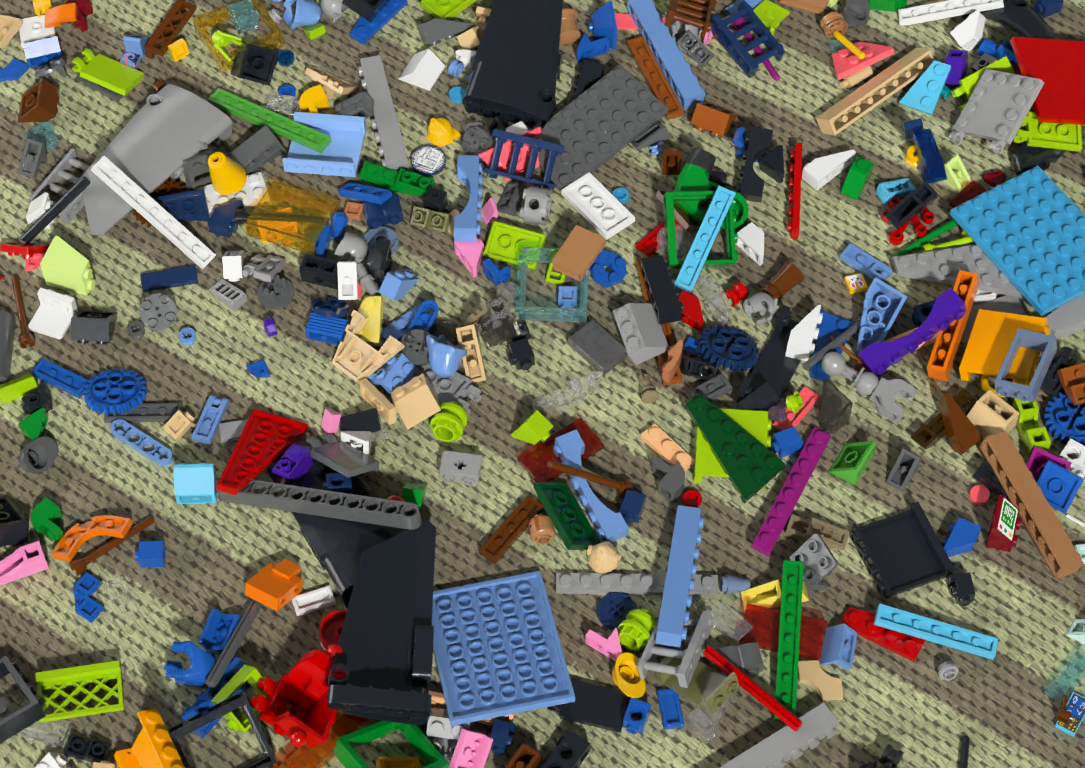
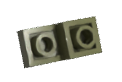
[410,206,452,233]

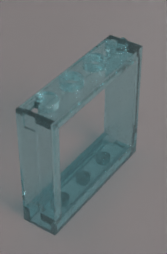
[515,247,589,322]

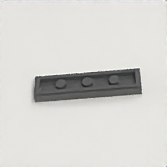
[104,403,183,423]

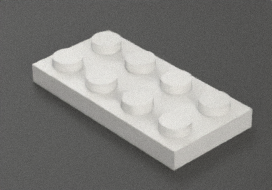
[197,172,270,218]
[561,172,635,240]

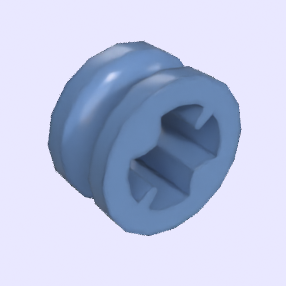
[448,60,464,78]
[648,141,665,155]
[179,327,196,345]

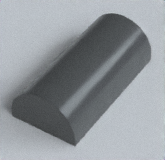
[0,310,16,384]

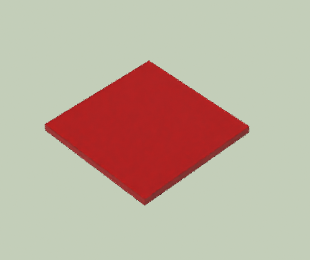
[1010,37,1085,125]

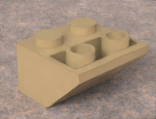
[967,390,1020,442]

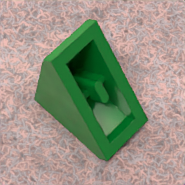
[18,408,48,442]
[402,481,427,515]

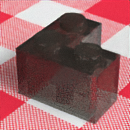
[475,295,521,349]

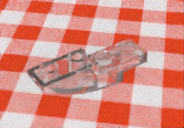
[694,273,733,328]
[532,371,603,415]

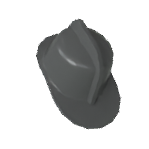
[842,0,870,28]
[17,436,59,474]

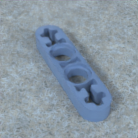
[110,419,173,466]

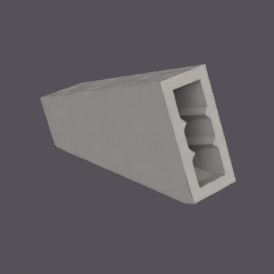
[1045,293,1085,340]

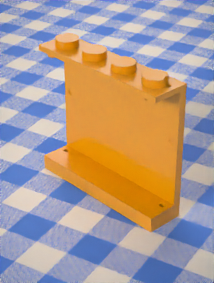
[959,309,1050,386]
[114,708,185,768]

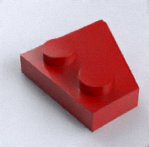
[0,242,50,258]

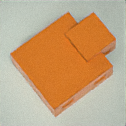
[245,559,303,612]

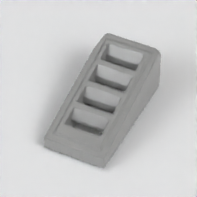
[209,279,248,312]

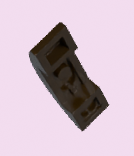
[911,389,977,450]

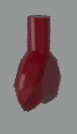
[983,170,1006,187]

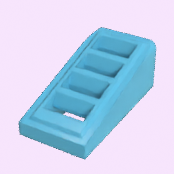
[876,178,917,205]

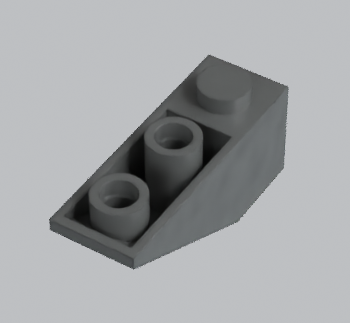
[417,18,475,46]

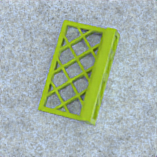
[35,660,124,723]

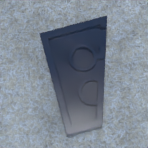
[153,189,210,222]

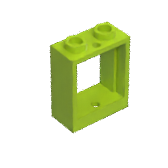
[211,665,268,733]

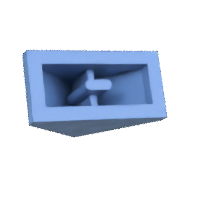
[123,35,151,57]

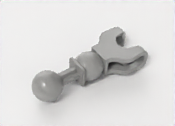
[821,352,916,422]

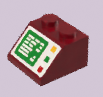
[986,494,1022,552]

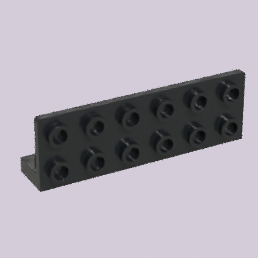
[736,305,801,417]

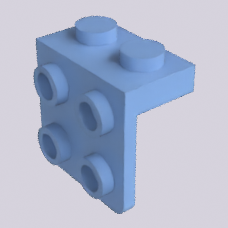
[366,353,417,395]

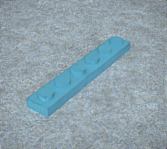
[674,186,736,293]
[874,603,998,660]

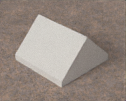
[398,49,445,91]

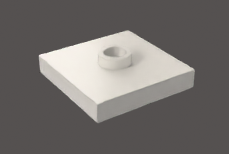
[19,15,56,48]

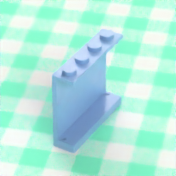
[282,112,366,177]

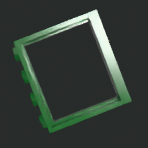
[663,190,739,268]
[333,721,449,768]

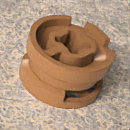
[820,11,848,38]

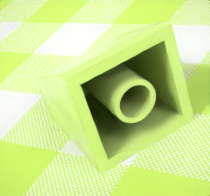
[40,236,96,295]

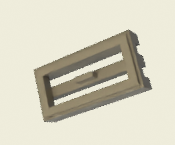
[461,305,488,327]

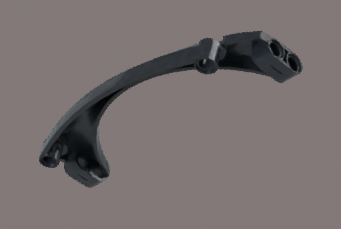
[960,0,1083,176]

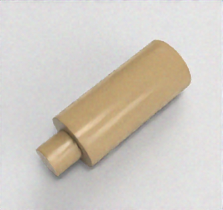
[839,66,873,88]

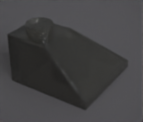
[819,377,853,435]

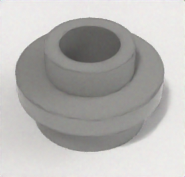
[267,8,283,24]
[938,661,959,681]

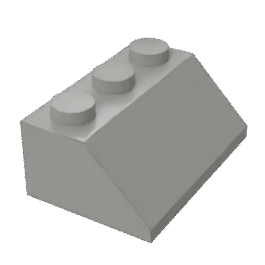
[613,303,670,365]

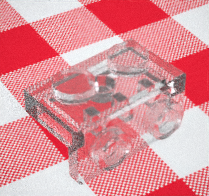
[21,719,72,747]

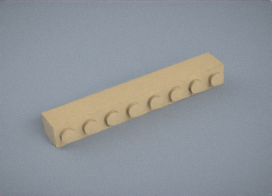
[816,47,934,135]

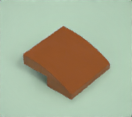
[1057,362,1085,406]

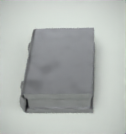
[567,320,628,376]

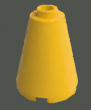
[208,152,247,196]

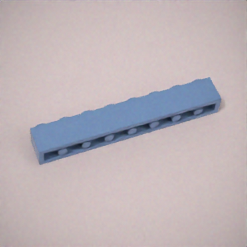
[627,0,705,110]
[656,505,704,647]

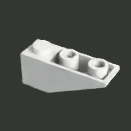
[785,305,823,361]

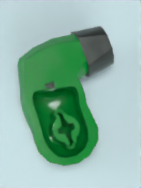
[674,148,749,230]

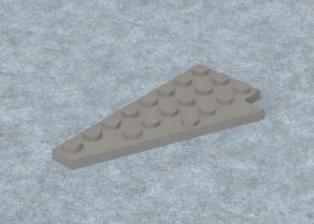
[892,244,1025,298]

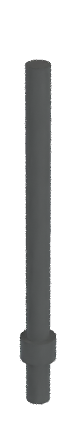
[802,316,862,370]

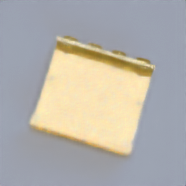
[246,182,340,255]

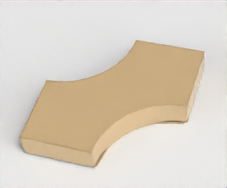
[798,660,843,701]

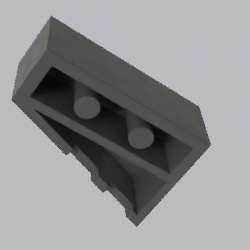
[227,125,288,175]

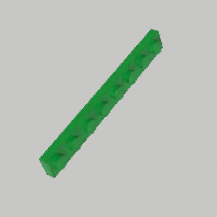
[774,560,804,721]

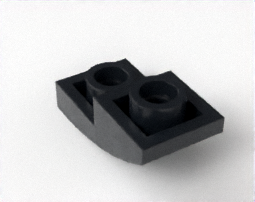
[63,733,112,763]

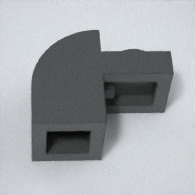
[652,457,685,503]

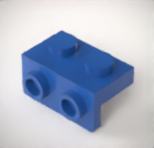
[199,608,241,654]

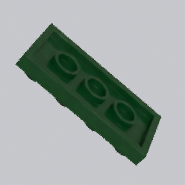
[533,482,600,550]

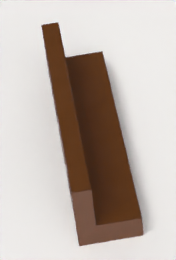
[144,0,197,59]

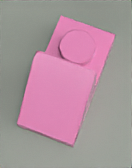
[585,628,622,662]

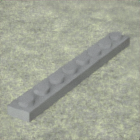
[556,573,718,595]

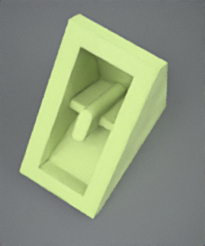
[941,154,974,195]

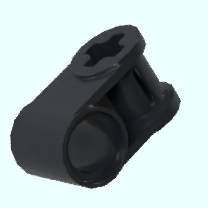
[680,352,719,380]

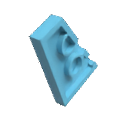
[899,60,951,115]

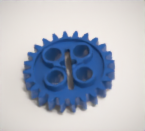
[83,368,147,416]
[1043,392,1085,446]

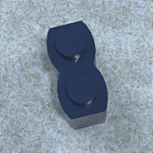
[363,195,404,228]

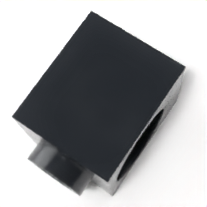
[424,188,448,213]

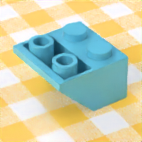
[173,463,217,504]

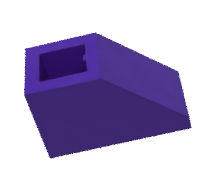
[945,49,968,86]
[272,443,313,479]

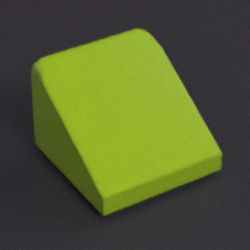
[302,22,326,40]

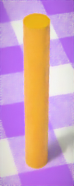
[833,30,865,59]

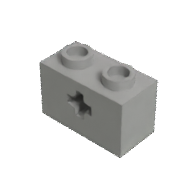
[439,450,483,486]

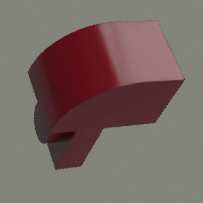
[65,0,93,32]

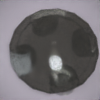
[429,319,458,346]

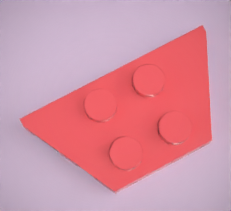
[832,41,894,80]
[478,127,541,181]

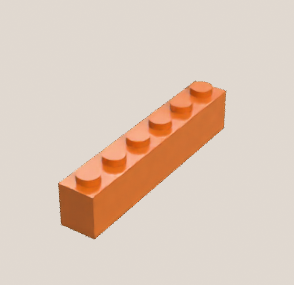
[927,270,979,382]

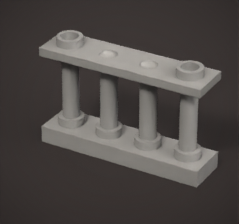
[30,148,90,224]
[636,610,713,688]

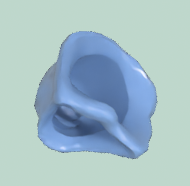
[283,0,322,29]
[426,334,467,378]

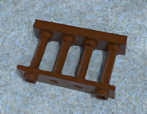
[664,0,717,38]

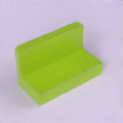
[0,373,39,404]

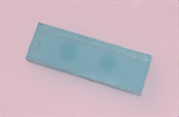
[1044,648,1085,705]

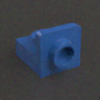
[483,258,511,286]

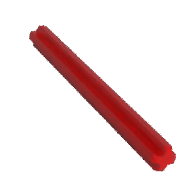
[703,645,802,731]

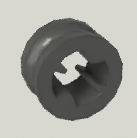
[127,321,145,339]

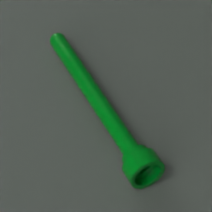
[894,219,960,257]

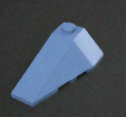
[856,277,907,352]

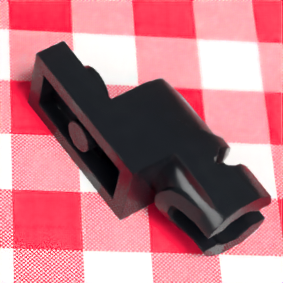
[1040,346,1078,398]

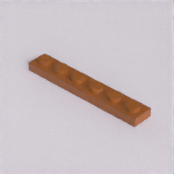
[627,36,683,120]

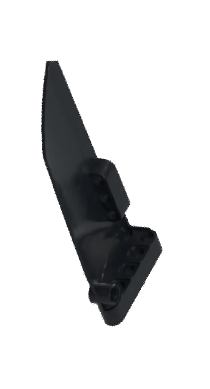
[464,0,563,128]
[265,448,407,609]
[327,519,436,725]

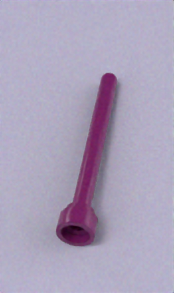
[732,17,780,81]

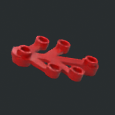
[882,197,934,246]

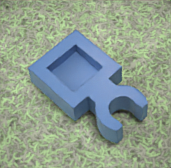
[558,286,578,318]

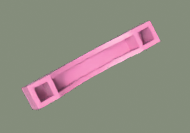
[0,541,49,585]

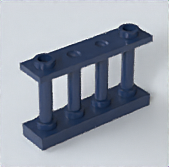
[710,0,786,78]
[483,129,565,189]

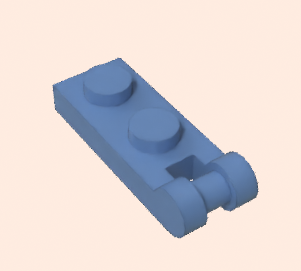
[839,243,893,282]
[191,395,230,445]

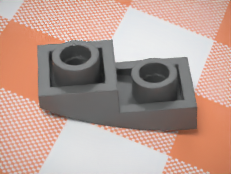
[677,30,715,68]

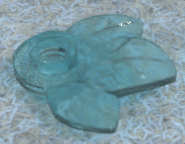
[24,122,58,151]

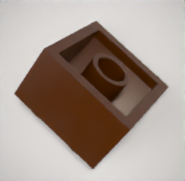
[18,79,60,123]

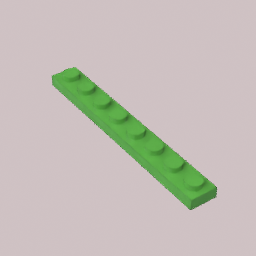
[208,88,332,153]

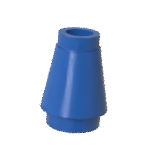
[330,212,348,240]

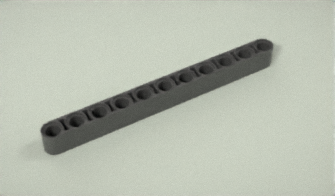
[214,477,422,530]

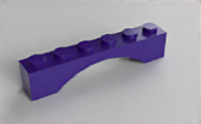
[858,288,967,375]

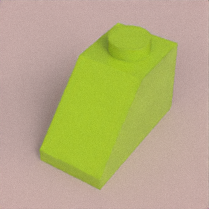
[511,410,554,445]

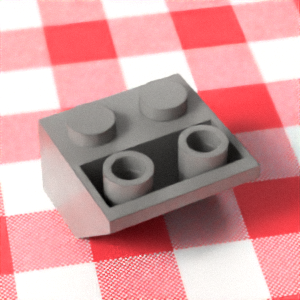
[426,707,473,759]

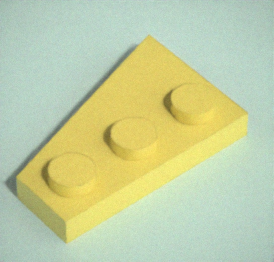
[357,295,384,347]

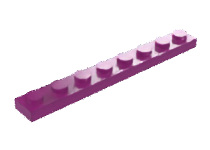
[751,427,831,556]

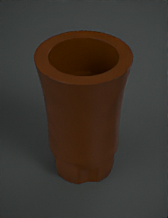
[762,261,804,299]

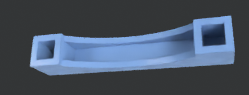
[454,155,483,242]
[553,429,629,543]

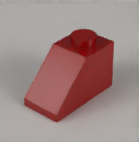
[678,290,704,333]

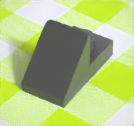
[17,138,47,178]

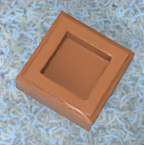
[343,201,364,221]

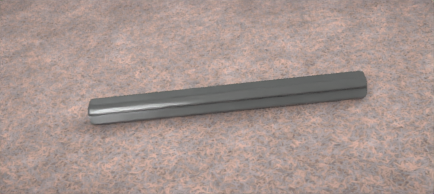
[205,599,263,688]

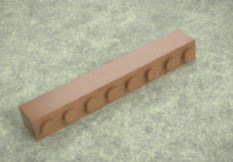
[980,431,1084,579]

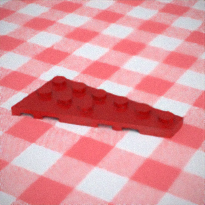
[216,409,309,495]

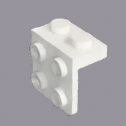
[28,288,78,339]

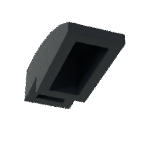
[885,181,938,229]

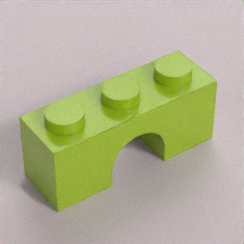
[1012,398,1051,458]

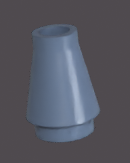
[719,574,750,594]

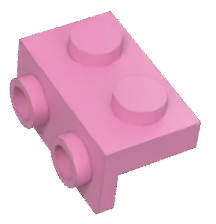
[449,728,493,768]

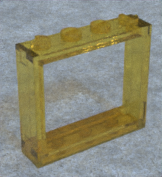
[193,0,284,72]

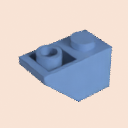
[378,269,419,301]

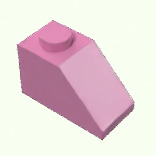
[454,238,484,278]

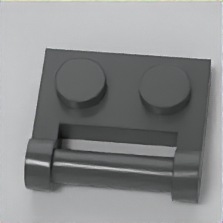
[183,149,215,191]

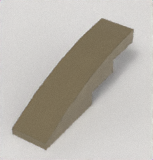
[780,514,850,550]

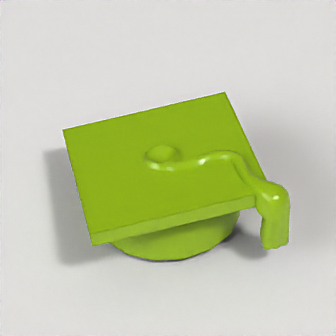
[753,0,790,36]

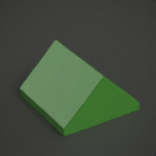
[828,441,876,485]

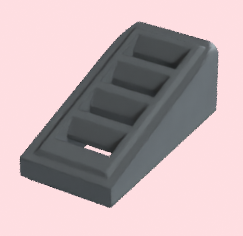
[631,122,671,150]

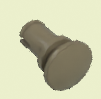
[638,374,660,404]

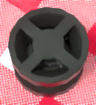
[879,744,904,768]

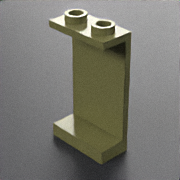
[655,642,740,714]

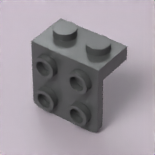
[789,534,838,590]

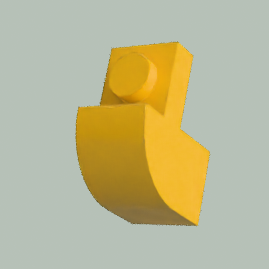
[299,84,329,113]

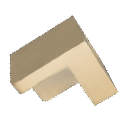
[457,25,483,50]

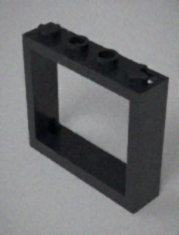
[0,656,46,744]
[167,692,277,768]

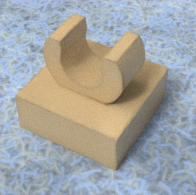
[475,6,491,27]

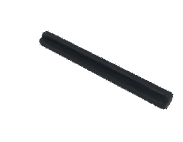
[21,176,91,244]

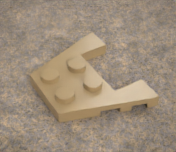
[332,310,405,383]

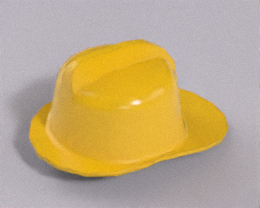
[426,118,461,148]
[612,653,646,698]

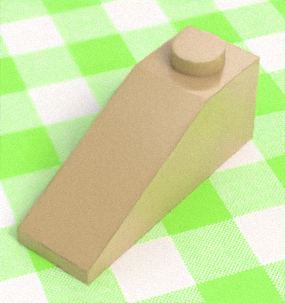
[456,324,487,383]

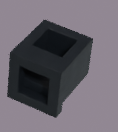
[20,386,53,415]
[948,572,975,606]

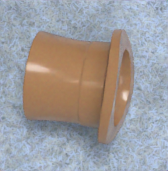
[560,9,581,45]

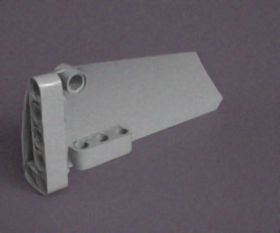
[79,84,232,235]

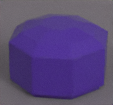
[263,317,278,337]

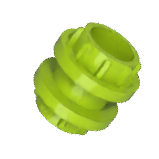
[430,401,468,442]
[618,608,658,651]

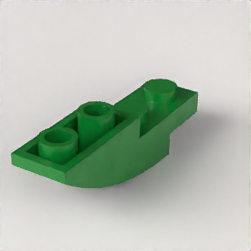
[359,161,435,196]

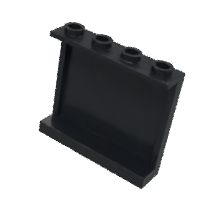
[850,502,954,599]

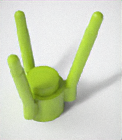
[212,30,245,62]

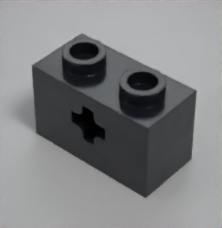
[300,254,338,289]

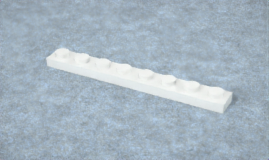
[91,156,216,269]

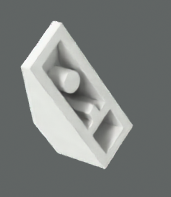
[802,150,856,191]

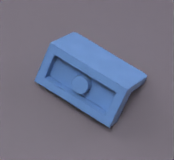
[820,623,857,670]

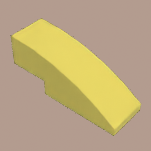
[741,580,809,611]

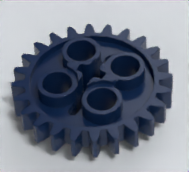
[698,324,760,372]

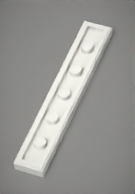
[898,0,1004,25]

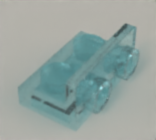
[227,0,259,34]

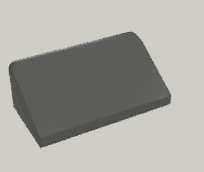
[497,182,527,216]

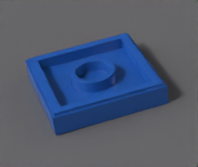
[1036,460,1085,514]

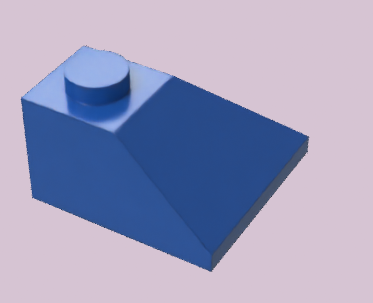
[588,1,617,49]

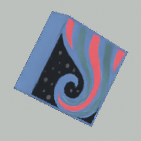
[120,51,141,69]

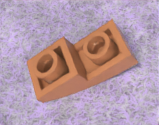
[662,340,683,383]

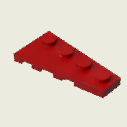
[840,607,926,662]

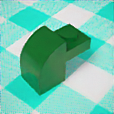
[31,497,64,542]

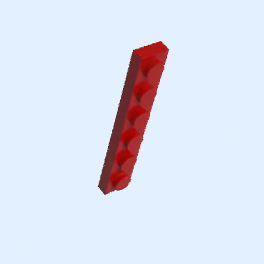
[787,142,802,239]

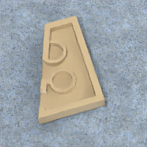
[305,67,359,95]

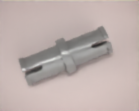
[357,263,381,296]

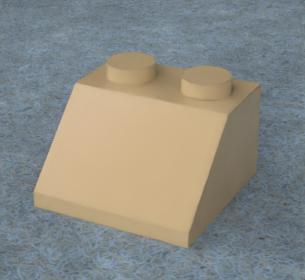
[390,373,441,429]

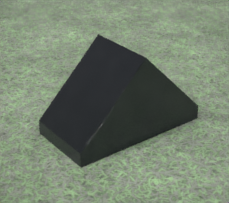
[760,145,785,183]

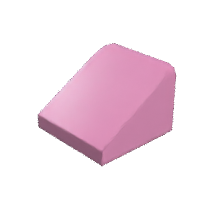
[481,198,498,224]
[321,408,341,433]

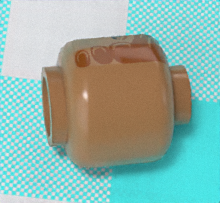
[528,514,555,545]

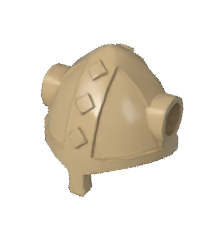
[587,541,621,573]

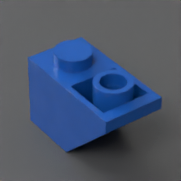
[942,517,981,557]

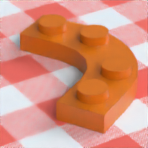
[51,515,133,562]

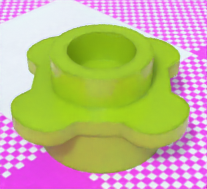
[786,391,803,413]

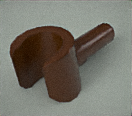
[1057,695,1071,724]

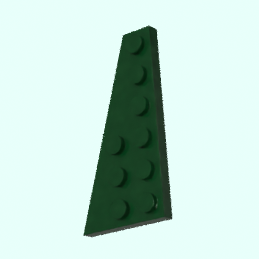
[685,393,785,504]

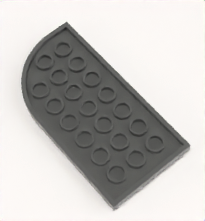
[538,64,669,192]

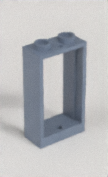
[994,328,1057,403]

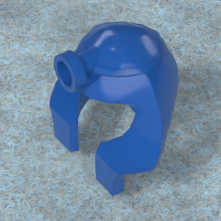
[164,641,216,687]

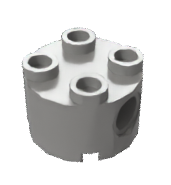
[520,186,552,226]

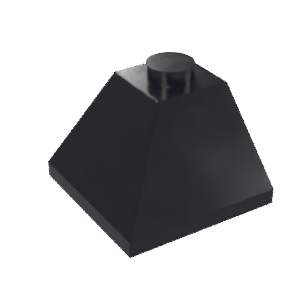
[231,43,279,86]
[364,240,393,287]

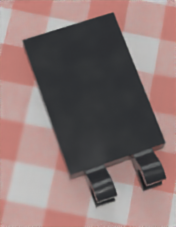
[547,679,630,733]

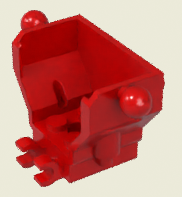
[249,643,343,748]

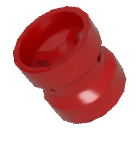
[722,282,749,307]

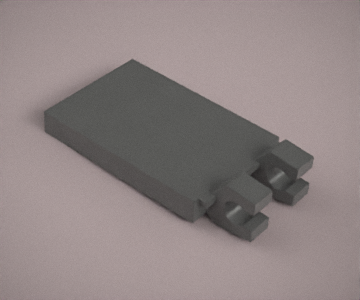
[306,433,379,478]

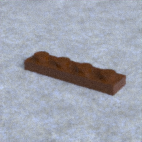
[479,495,544,564]

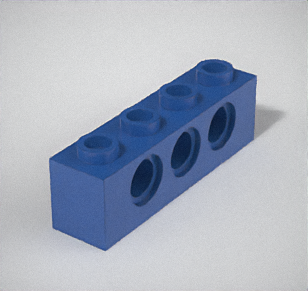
[181,656,251,739]

